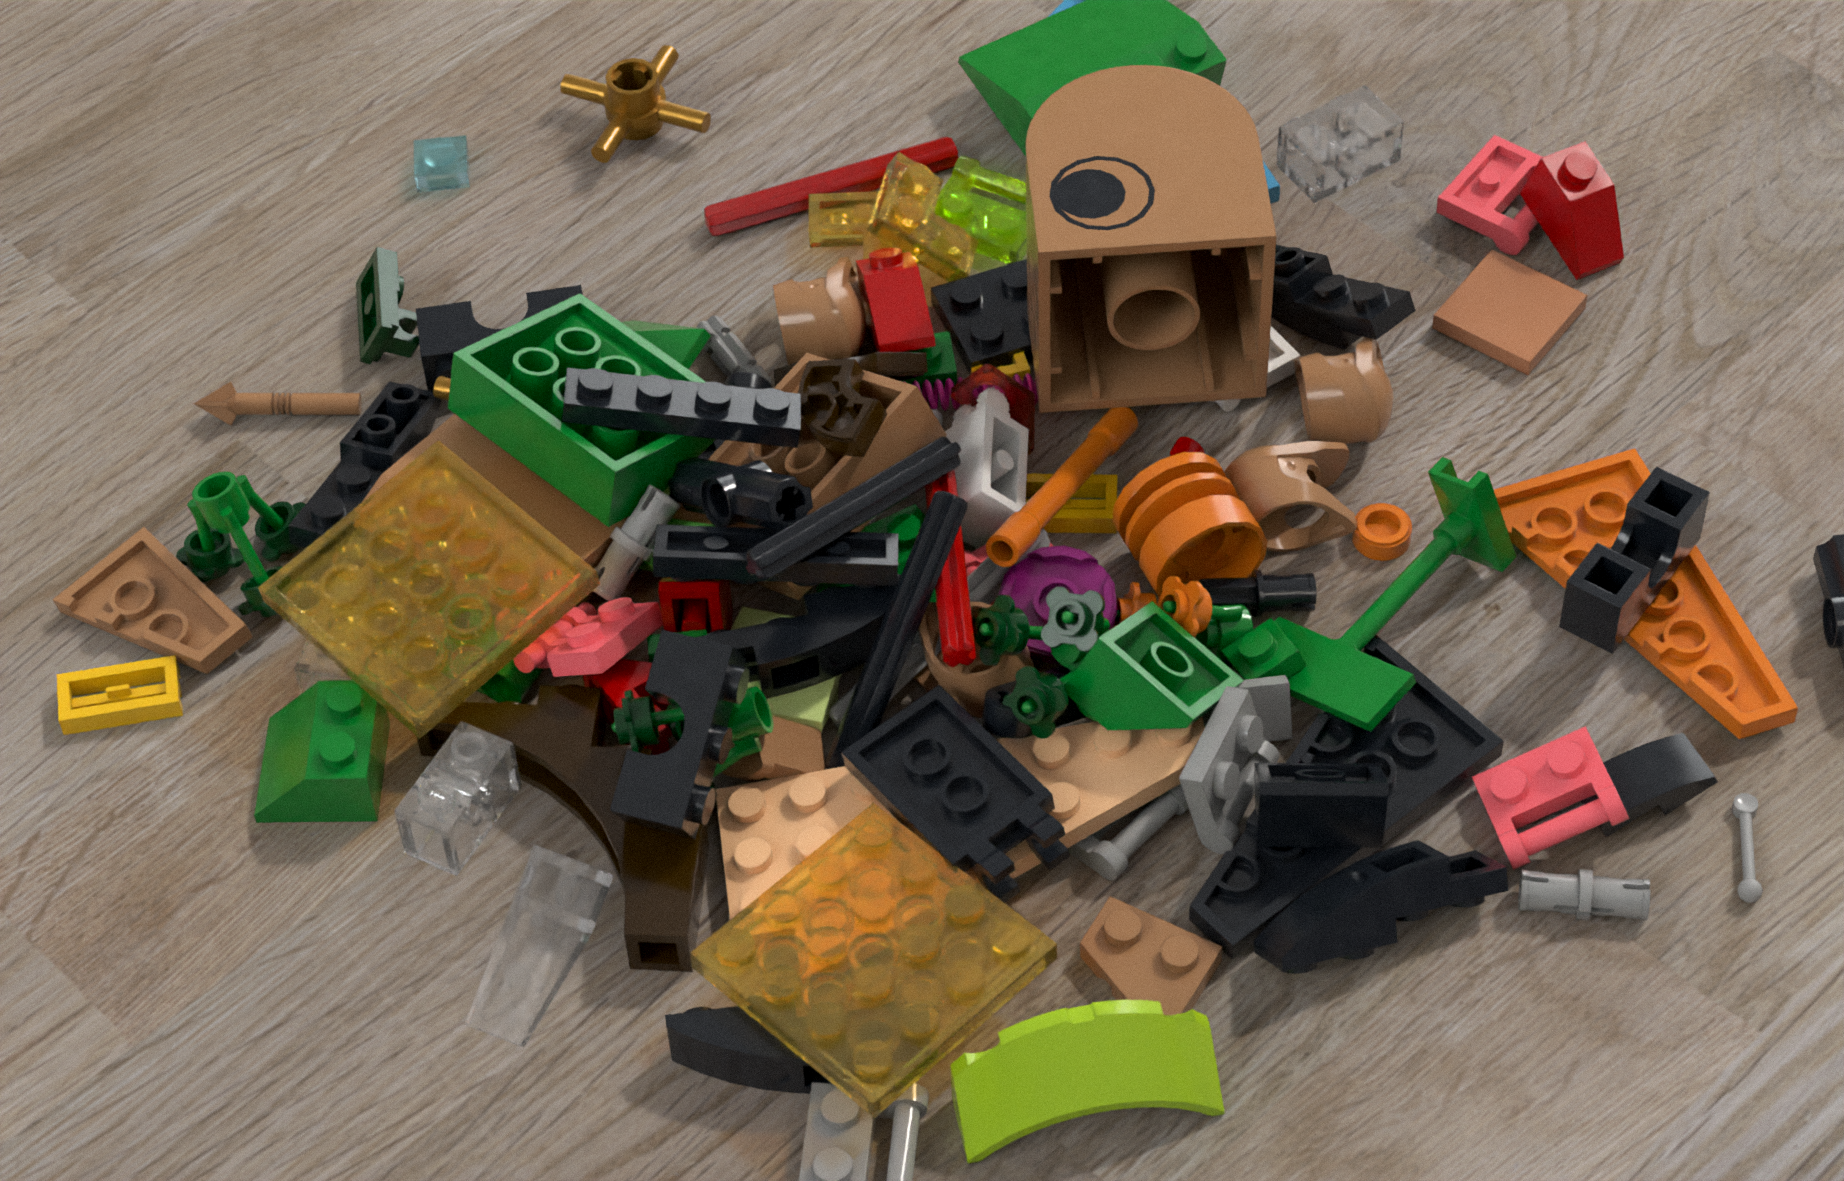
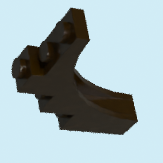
[413,684,709,972]

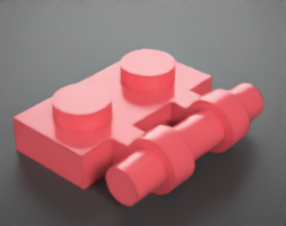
[513,597,663,677]

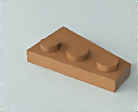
[52,527,253,674]

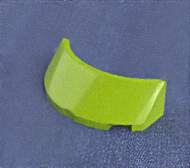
[950,1000,1225,1164]

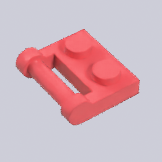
[1436,135,1542,255]
[1472,726,1630,870]

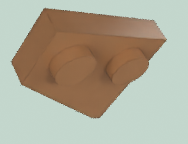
[1080,896,1223,1015]

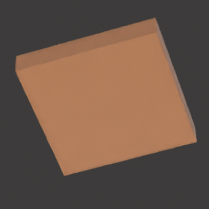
[1432,250,1588,375]

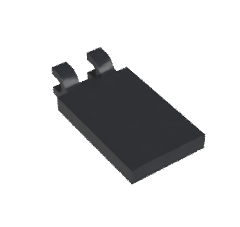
[841,685,1070,906]

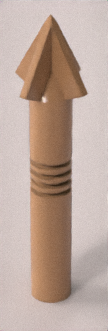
[193,382,362,426]

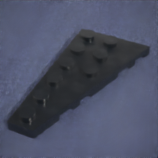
[1189,635,1504,959]

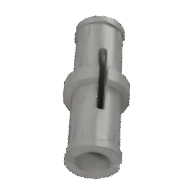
[584,484,681,601]
[1518,869,1650,921]

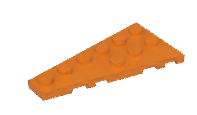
[1494,448,1798,739]

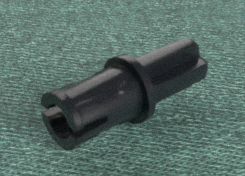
[1198,570,1317,617]

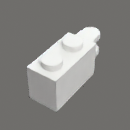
[945,387,1029,549]

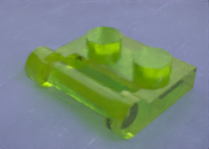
[920,155,1027,264]

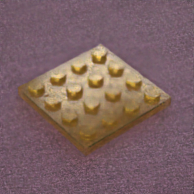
[258,440,600,739]
[690,803,1057,1118]

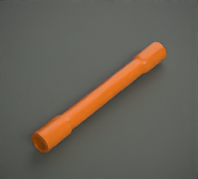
[986,407,1138,567]

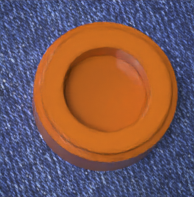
[1352,503,1412,561]

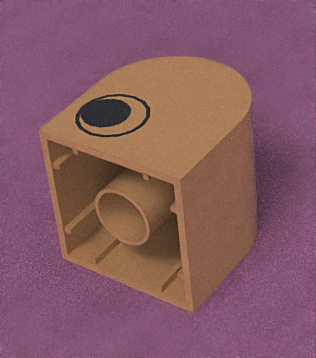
[1026,65,1277,413]

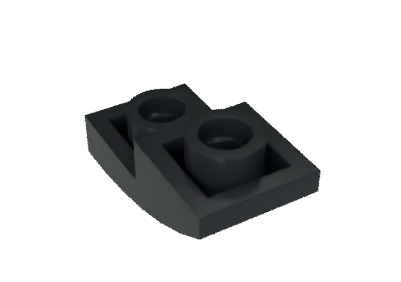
[1581,733,1718,838]

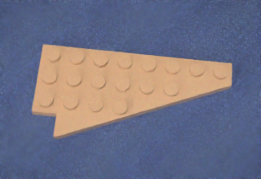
[715,717,1205,994]

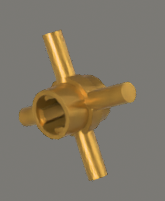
[560,45,711,163]

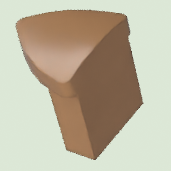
[723,715,826,781]

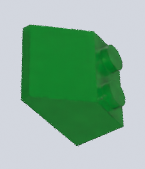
[254,680,390,823]

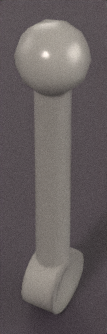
[1732,793,1763,903]

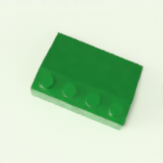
[958,0,1227,157]
[448,293,716,527]

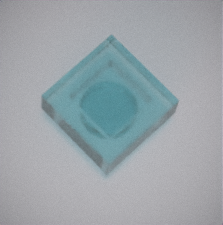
[413,135,470,192]

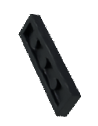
[562,368,801,448]
[653,524,898,589]

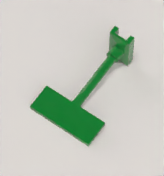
[1274,457,1517,732]

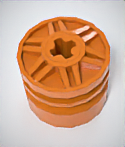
[1112,452,1268,598]

